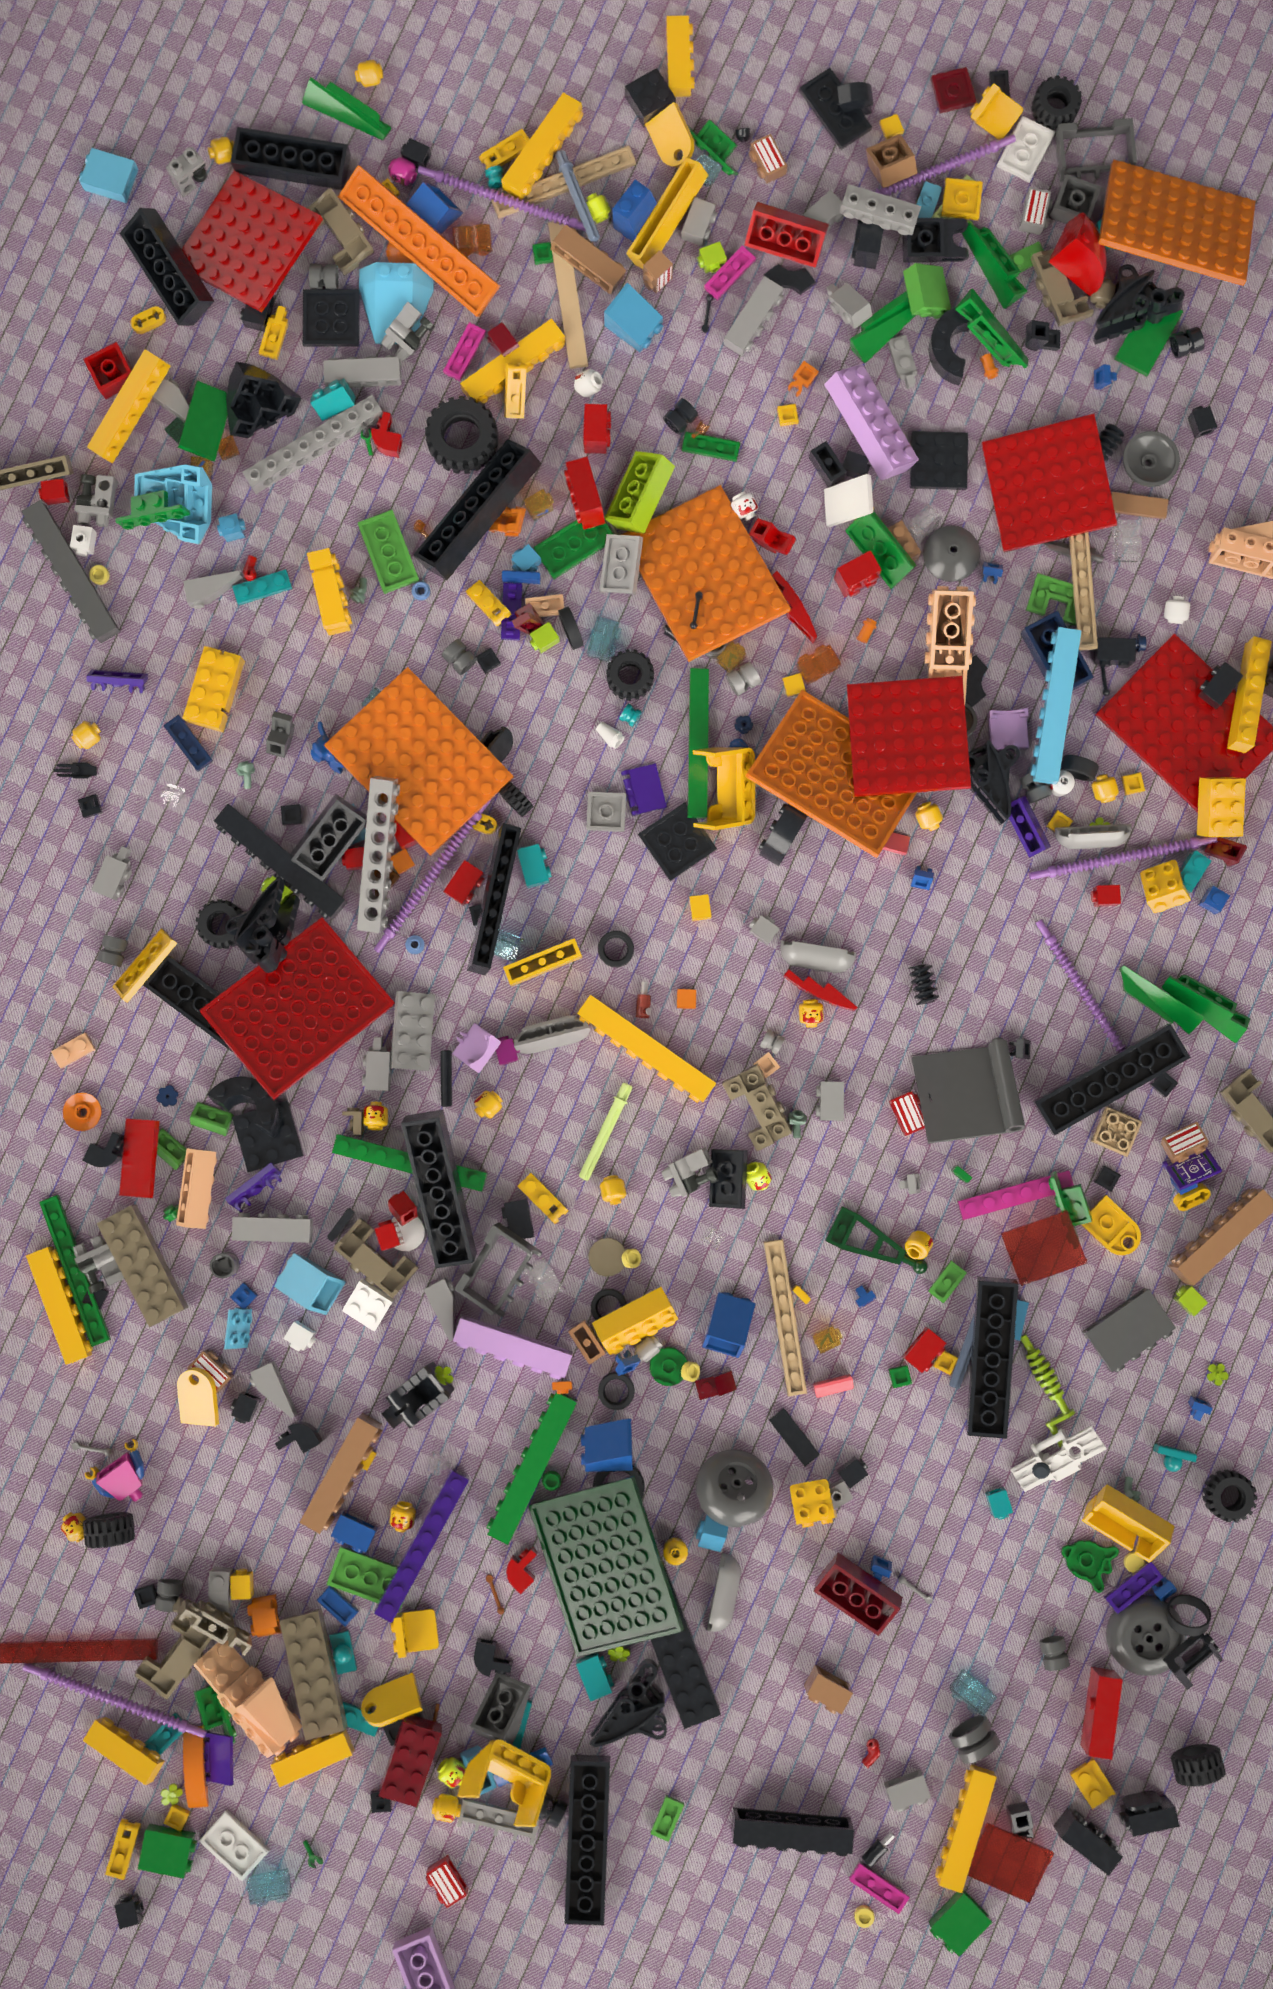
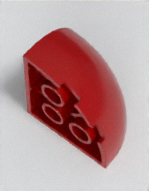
[1048,213,1107,297]

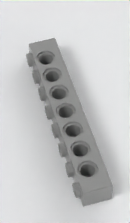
[243,395,383,494]
[357,776,400,933]

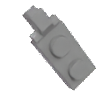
[887,335,917,389]

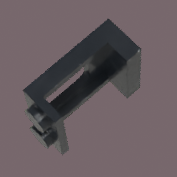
[1163,1633,1223,1690]

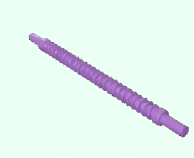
[871,134,1016,196]
[418,166,586,232]
[374,799,492,953]
[1029,837,1218,880]
[1035,919,1126,1052]
[23,1662,207,1738]

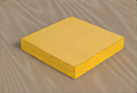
[941,178,983,220]

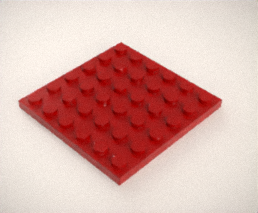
[182,171,323,313]
[981,414,1117,552]
[847,676,971,797]

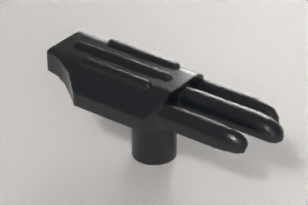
[53,762,97,779]

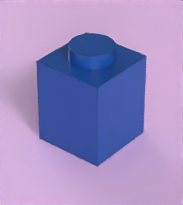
[1198,886,1230,914]

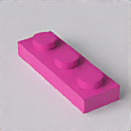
[704,246,756,301]
[443,322,486,382]
[849,1861,910,1914]

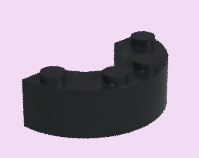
[928,307,970,386]
[758,803,808,866]
[207,1076,282,1139]

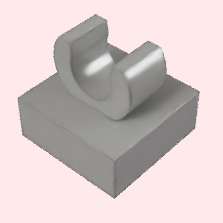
[899,1173,921,1194]

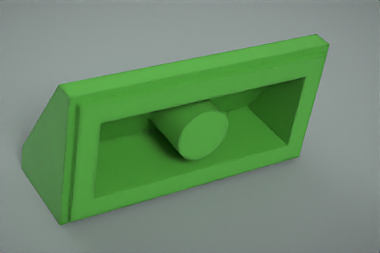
[190,1102,234,1136]
[157,1128,186,1170]

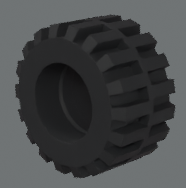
[1031,75,1082,131]
[606,649,654,701]
[195,899,243,949]
[1202,1470,1258,1523]
[83,1512,135,1549]
[1171,1744,1226,1787]

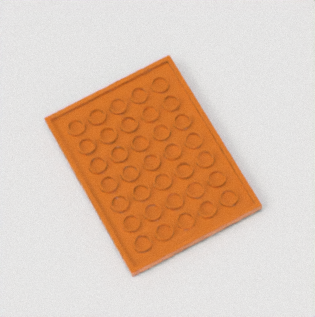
[1099,159,1256,286]
[621,485,790,662]
[324,667,514,856]
[745,690,917,858]

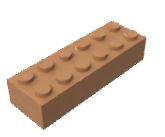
[1168,1188,1273,1286]
[299,1413,383,1534]

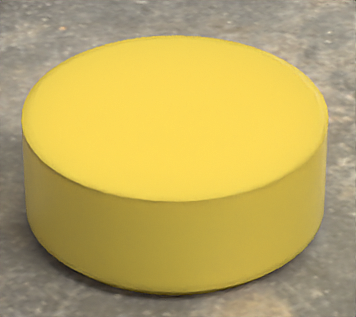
[89,565,110,585]
[622,1249,641,1268]
[681,1361,700,1382]
[1123,1552,1145,1573]
[854,1905,875,1928]

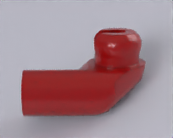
[243,555,257,581]
[861,1738,881,1769]

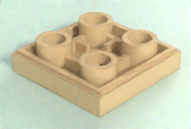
[1091,1106,1142,1157]

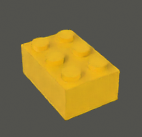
[1197,777,1246,837]

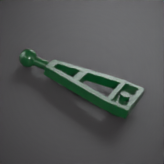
[825,1206,928,1274]

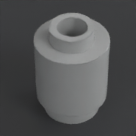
[634,1335,663,1363]

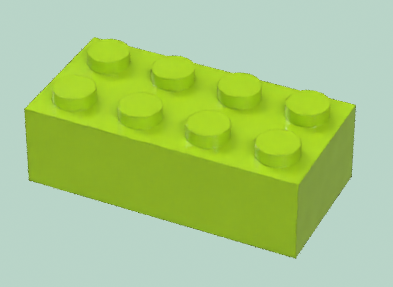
[605,451,675,534]

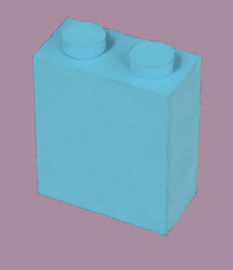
[79,148,138,203]

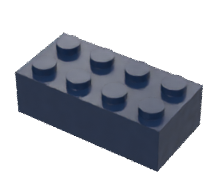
[1020,611,1094,691]

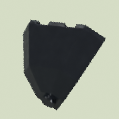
[226,361,302,438]

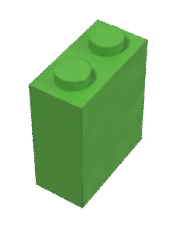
[903,263,951,319]

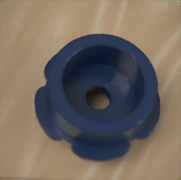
[1133,634,1146,652]
[734,716,753,734]

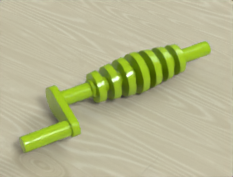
[1020,1334,1076,1448]

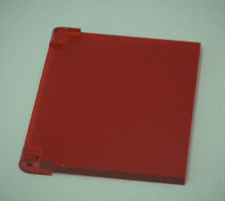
[1001,1210,1088,1286]
[967,1823,1054,1903]

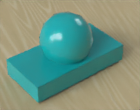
[1153,1443,1197,1472]
[329,1630,358,1675]

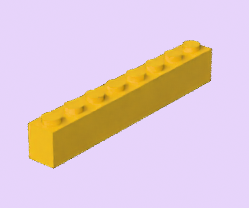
[577,995,716,1103]

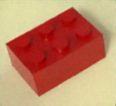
[564,456,605,530]

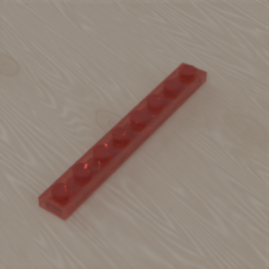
[0,1638,158,1664]

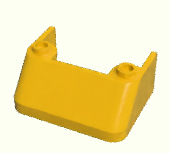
[693,747,755,830]
[457,1740,551,1827]

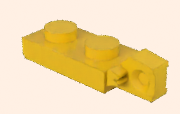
[259,305,289,360]

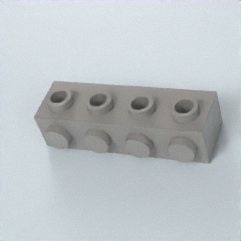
[840,184,921,235]
[723,276,784,356]
[323,355,402,388]
[232,1213,313,1243]

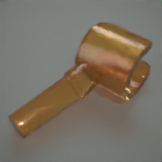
[691,420,710,438]
[414,519,429,538]

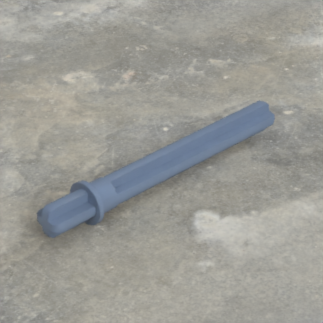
[555,150,600,242]
[949,1314,974,1389]

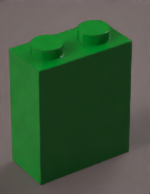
[137,1824,198,1879]
[928,1889,993,1957]

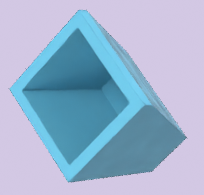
[274,1253,346,1315]

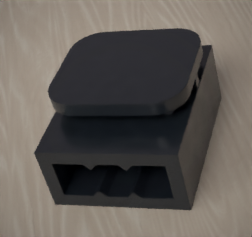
[1118,1790,1180,1837]

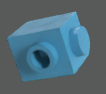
[217,513,246,542]
[511,544,542,572]

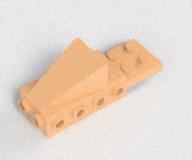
[1208,521,1273,579]
[924,586,976,702]
[193,1640,302,1758]

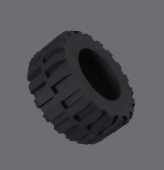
[425,396,498,474]

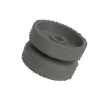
[949,1715,1000,1764]

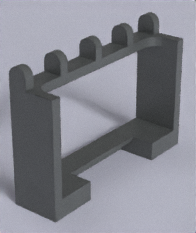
[1055,118,1137,182]
[455,1222,542,1317]

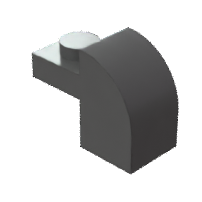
[266,711,295,758]

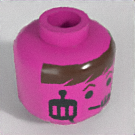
[388,157,417,186]

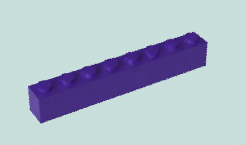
[374,1469,469,1623]

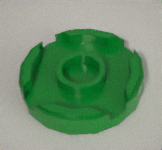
[649,1347,687,1386]

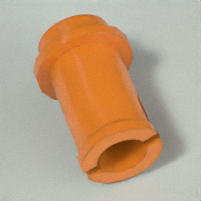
[980,353,999,380]
[856,618,877,644]

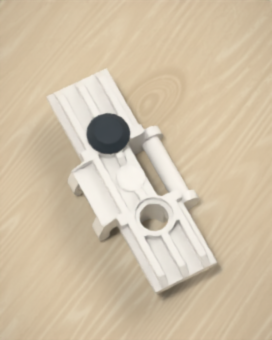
[1010,1426,1106,1492]

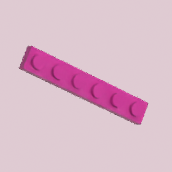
[957,1170,1074,1220]

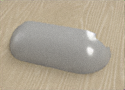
[1055,824,1132,849]
[780,941,856,973]
[514,1015,590,1054]
[706,1553,741,1632]

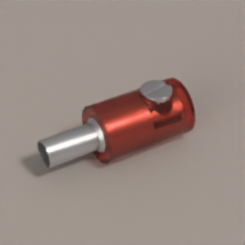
[635,981,651,1019]

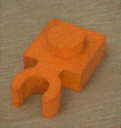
[788,361,819,397]
[552,1381,573,1394]

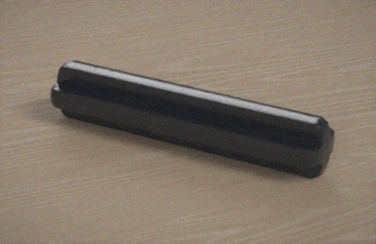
[440,1050,452,1107]

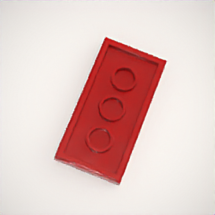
[119,1119,160,1198]

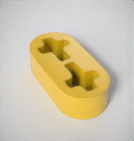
[130,306,166,334]
[472,814,497,835]
[1173,1183,1211,1211]

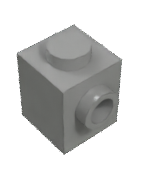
[749,915,780,946]
[829,1479,853,1509]

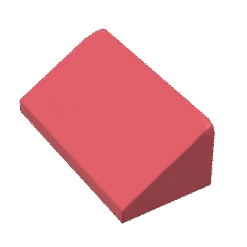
[883,832,910,855]
[813,1374,854,1398]

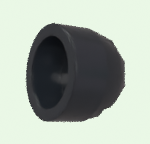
[735,128,750,142]

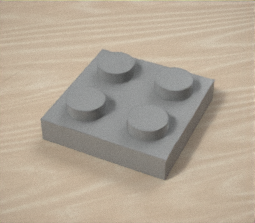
[586,792,626,832]

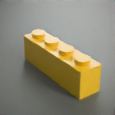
[666,15,695,97]
[503,938,582,987]
[83,1717,165,1785]
[270,1729,355,1788]

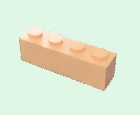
[176,1148,217,1229]

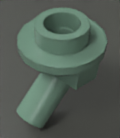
[350,578,367,604]
[235,761,255,789]
[788,1110,807,1139]
[1124,1477,1141,1502]

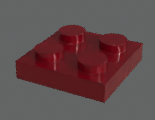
[930,67,977,114]

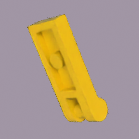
[479,129,530,170]
[504,363,526,418]
[465,579,512,627]
[517,1173,569,1224]
[105,1818,141,1880]

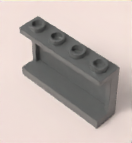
[1082,1288,1176,1372]

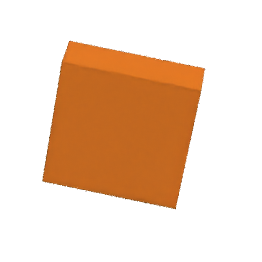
[391,849,415,875]
[677,989,696,1009]

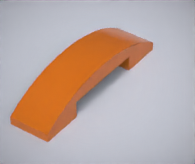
[183,1726,209,1808]

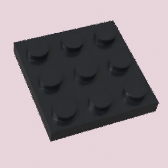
[302,289,360,347]
[910,431,968,490]
[638,802,717,882]
[232,1100,304,1172]

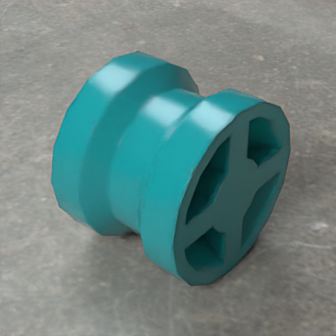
[485,166,504,189]
[619,703,642,727]

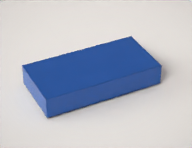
[502,570,541,584]
[316,1586,359,1627]

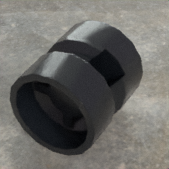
[1170,327,1204,358]
[663,398,698,435]
[538,1792,568,1828]

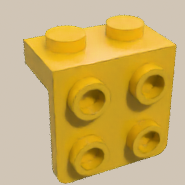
[970,83,1023,140]
[1140,859,1191,913]
[790,1479,837,1528]
[391,1609,439,1658]

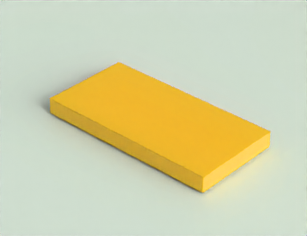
[113,928,177,1003]

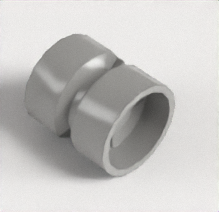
[726,662,761,696]

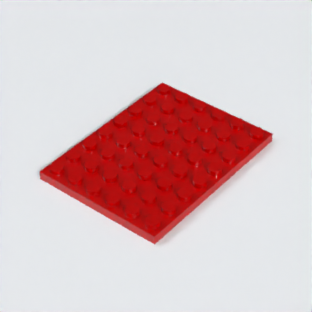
[1095,633,1273,813]
[200,917,395,1100]

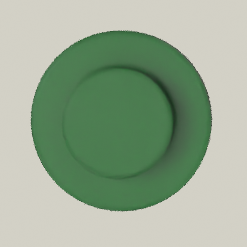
[163,1204,179,1222]
[542,1471,562,1491]

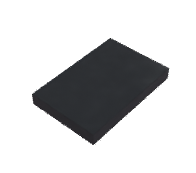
[709,1149,748,1209]

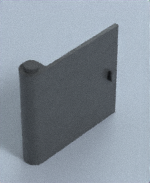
[912,1037,1025,1144]

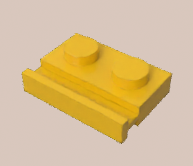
[1069,1758,1116,1809]

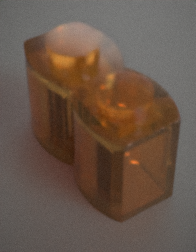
[453,224,493,257]
[796,645,841,685]

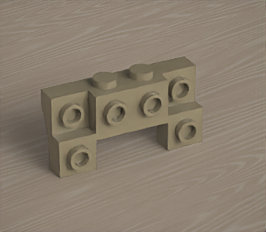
[307,188,374,276]
[1031,248,1094,327]
[722,1063,793,1151]
[1219,1068,1273,1153]
[333,1218,419,1299]
[173,1597,252,1656]
[135,1614,212,1700]

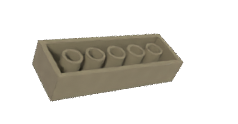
[97,1205,189,1327]
[280,1608,348,1741]

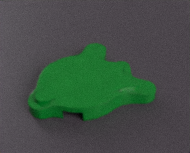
[1061,1540,1119,1593]

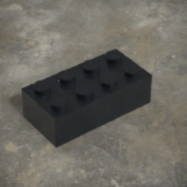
[290,794,367,882]

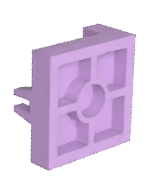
[987,708,1029,751]
[452,1023,501,1073]

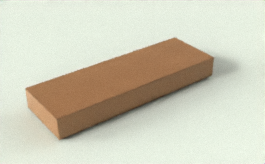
[1111,492,1168,520]

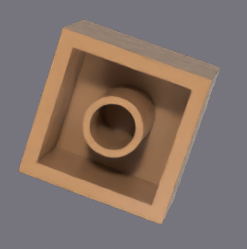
[866,134,917,188]
[804,1664,853,1715]

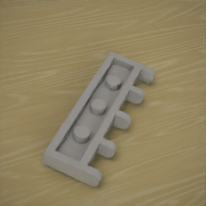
[457,1798,539,1845]

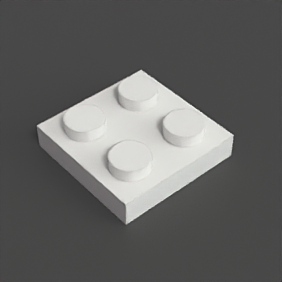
[342,1279,394,1332]

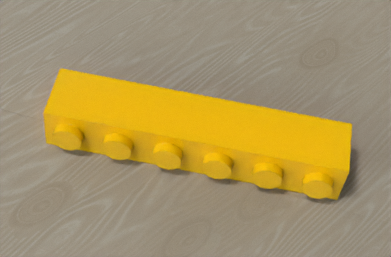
[501,92,583,200]
[626,157,709,269]
[460,318,566,404]
[87,349,171,464]
[1227,636,1272,753]
[26,1246,93,1365]
[935,1764,997,1893]

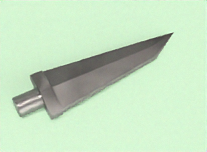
[1043,541,1104,565]

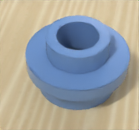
[411,581,431,601]
[405,935,425,955]

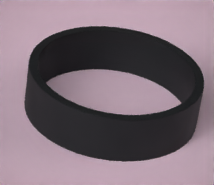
[558,606,584,650]
[1167,1594,1211,1636]

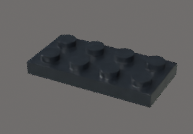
[799,68,872,150]

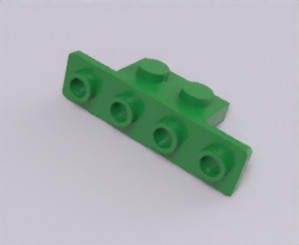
[686,119,739,176]
[115,490,190,530]
[1049,1171,1093,1249]
[194,1685,236,1744]

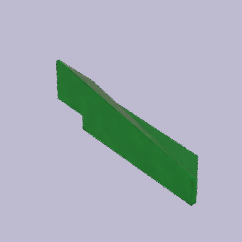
[302,77,391,140]
[962,220,1028,309]
[955,288,1029,368]
[850,291,916,363]
[1119,965,1204,1035]
[1162,975,1251,1043]

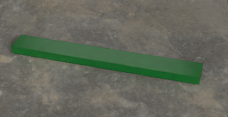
[687,668,709,818]
[39,1195,111,1347]

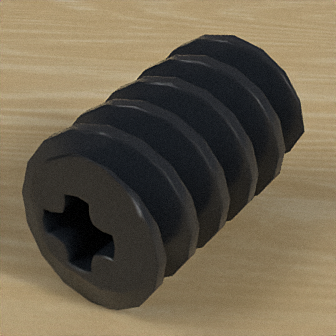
[1099,424,1124,462]
[908,964,939,1006]

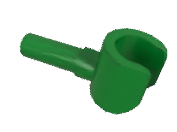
[361,428,373,456]
[303,1840,323,1868]

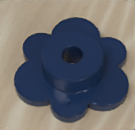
[156,1085,179,1107]

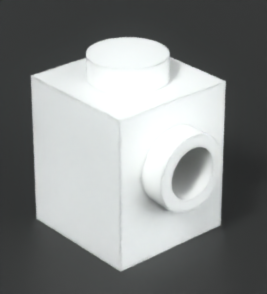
[70,525,97,556]
[284,1320,316,1351]

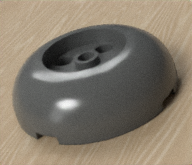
[695,1449,774,1528]
[1106,1595,1186,1676]

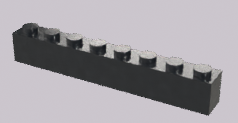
[214,804,348,919]
[467,823,522,976]

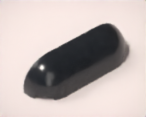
[480,726,513,763]

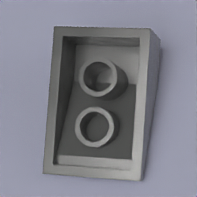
[470,1673,531,1745]

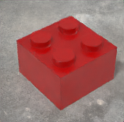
[83,342,133,399]
[583,404,611,454]
[834,550,881,598]

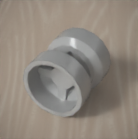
[760,1029,785,1055]

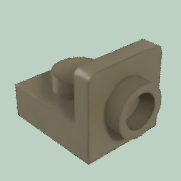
[342,1108,364,1135]

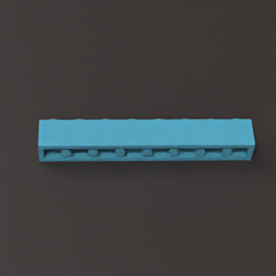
[1030,627,1082,785]

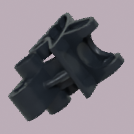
[1093,264,1185,345]
[968,740,1020,825]
[225,878,300,973]
[381,1361,455,1429]
[590,1659,667,1748]

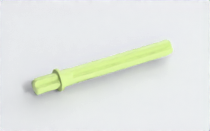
[579,1083,633,1181]

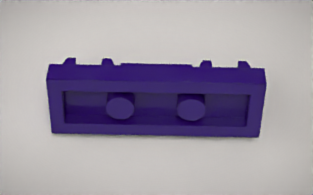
[501,583,523,641]
[86,670,148,694]
[225,1163,282,1213]
[1104,1562,1163,1614]

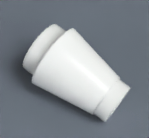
[596,722,624,749]

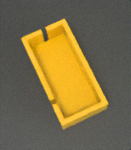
[307,548,353,635]
[183,646,245,733]
[592,1287,679,1355]
[1082,1484,1175,1563]

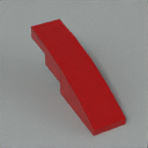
[772,571,817,643]
[783,969,858,1011]

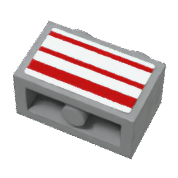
[1019,187,1053,235]

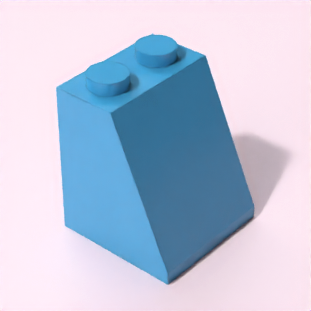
[604,283,664,352]

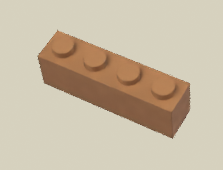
[551,224,626,295]

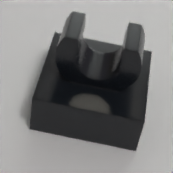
[78,794,103,819]
[1009,1039,1031,1059]
[370,1790,392,1813]

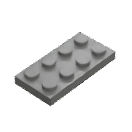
[390,991,435,1071]

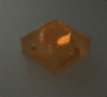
[218,435,240,461]

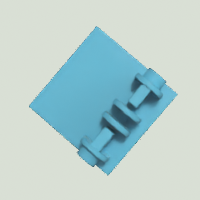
[224,1308,252,1349]

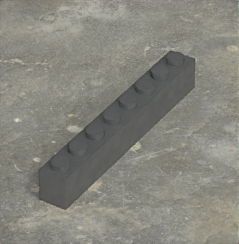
[21,500,120,643]

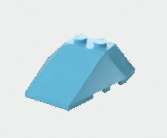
[359,262,434,345]
[134,464,212,544]

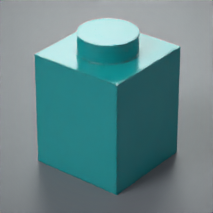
[985,1487,1013,1520]

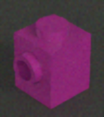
[496,1036,520,1066]

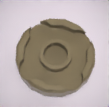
[588,1238,625,1277]

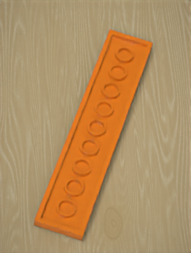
[338,165,501,317]

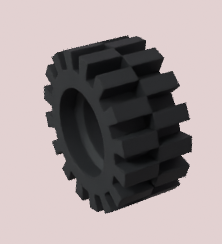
[499,782,533,817]

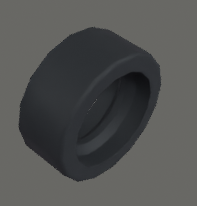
[1060,755,1099,781]
[598,931,634,968]
[591,1289,627,1320]
[598,1372,635,1410]

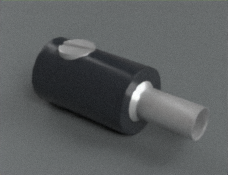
[861,1832,895,1868]

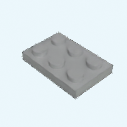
[599,534,643,595]

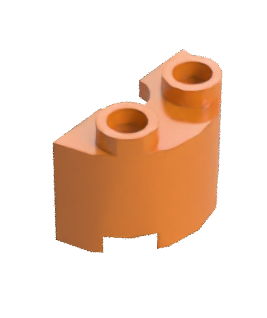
[489,506,526,537]
[247,1594,282,1637]

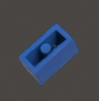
[331,1511,378,1553]

